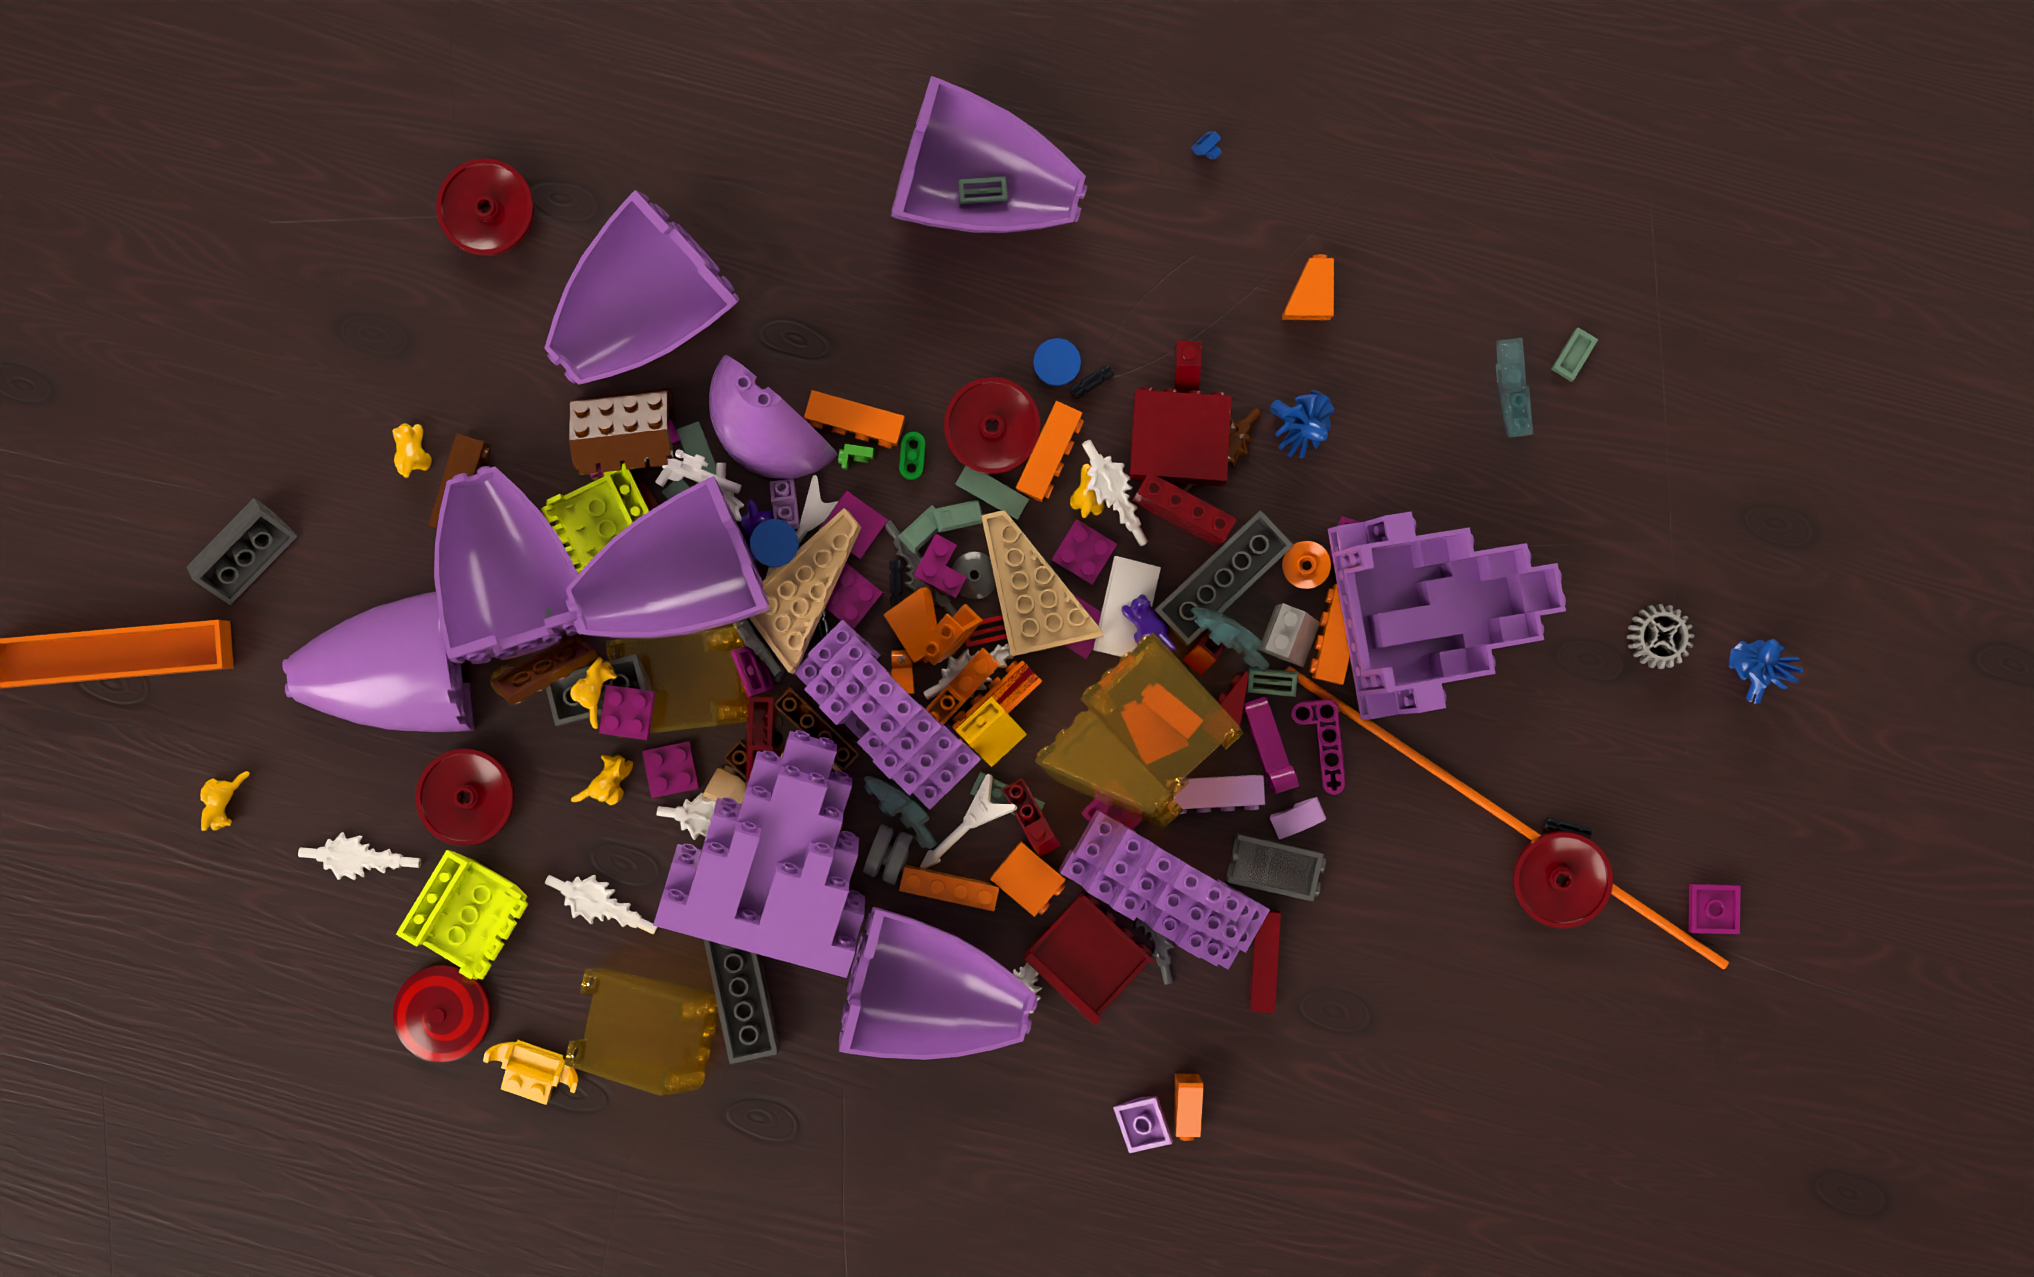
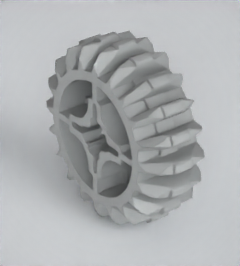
[1627,604,1694,669]

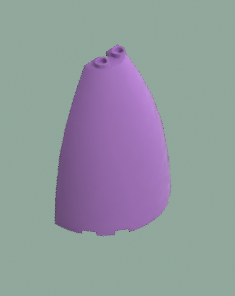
[891,76,1087,233]
[544,190,739,385]
[709,355,838,480]
[434,466,578,664]
[565,476,771,638]
[283,591,474,732]
[839,907,1038,1060]

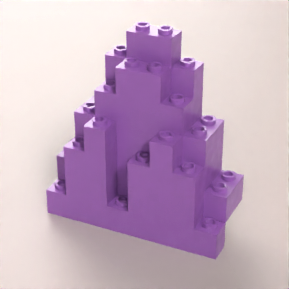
[1328,511,1566,720]
[795,620,981,810]
[653,730,865,978]
[1058,810,1270,970]

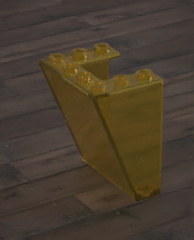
[606,626,748,737]
[1080,633,1243,800]
[1035,709,1184,829]
[564,968,719,1096]

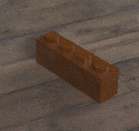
[428,434,491,528]

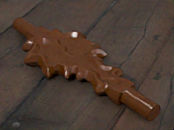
[1180,407,1262,492]

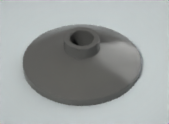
[952,552,996,600]

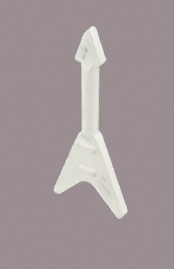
[766,475,838,578]
[920,774,1017,869]

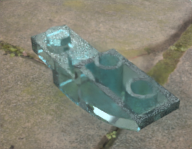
[1496,337,1533,438]
[1190,607,1270,672]
[863,775,938,850]

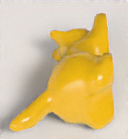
[393,423,432,478]
[1070,464,1105,518]
[570,657,617,729]
[571,754,633,805]
[201,771,250,831]

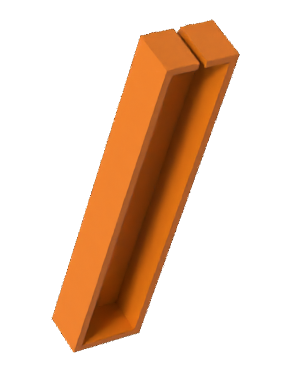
[0,620,234,689]

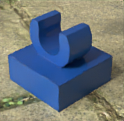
[1191,131,1222,159]

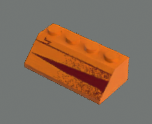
[952,660,1042,748]

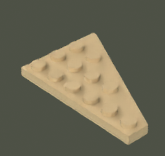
[749,508,861,674]
[981,510,1104,657]

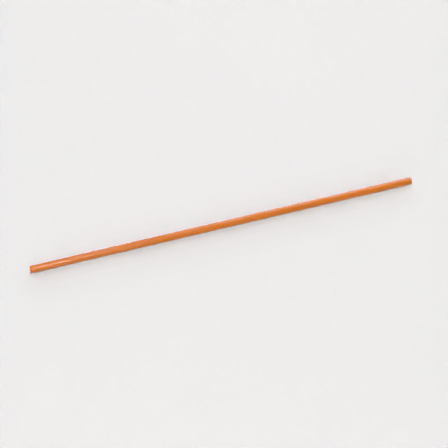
[1285,666,1729,969]

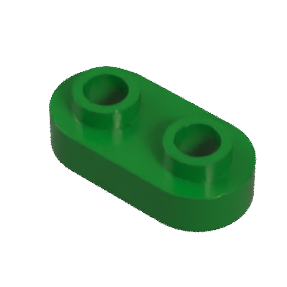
[899,432,926,480]

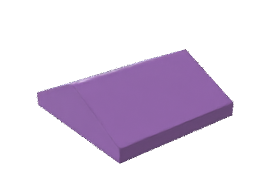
[1113,1096,1173,1153]

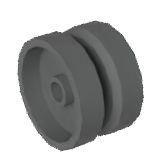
[862,824,913,885]

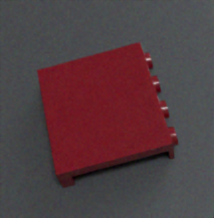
[1129,387,1232,486]
[1132,472,1236,547]
[1022,892,1154,1025]

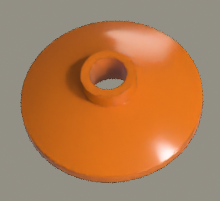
[1282,541,1331,589]

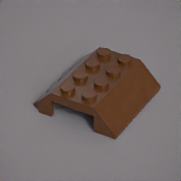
[569,387,673,475]

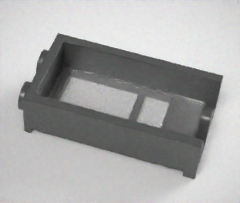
[1226,833,1326,901]

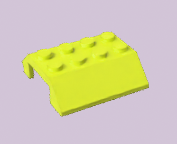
[541,463,649,574]
[396,850,528,980]

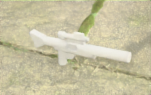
[655,449,742,494]

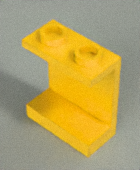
[955,696,1027,767]

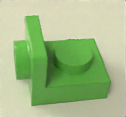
[838,444,875,470]

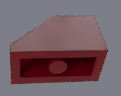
[1174,341,1202,393]
[1183,620,1235,675]

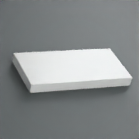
[1093,556,1161,661]

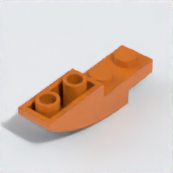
[925,648,1000,724]

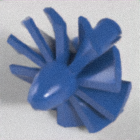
[1270,390,1334,458]
[1729,639,1804,704]

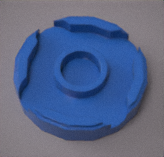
[1033,338,1081,386]
[750,519,799,568]

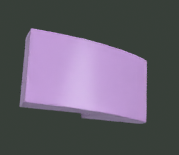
[770,479,800,529]
[1270,797,1326,839]

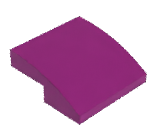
[819,490,888,559]
[731,646,776,697]

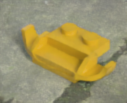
[483,1040,578,1105]

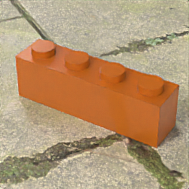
[804,390,906,449]
[1016,401,1084,502]
[1309,584,1350,685]
[899,865,999,911]

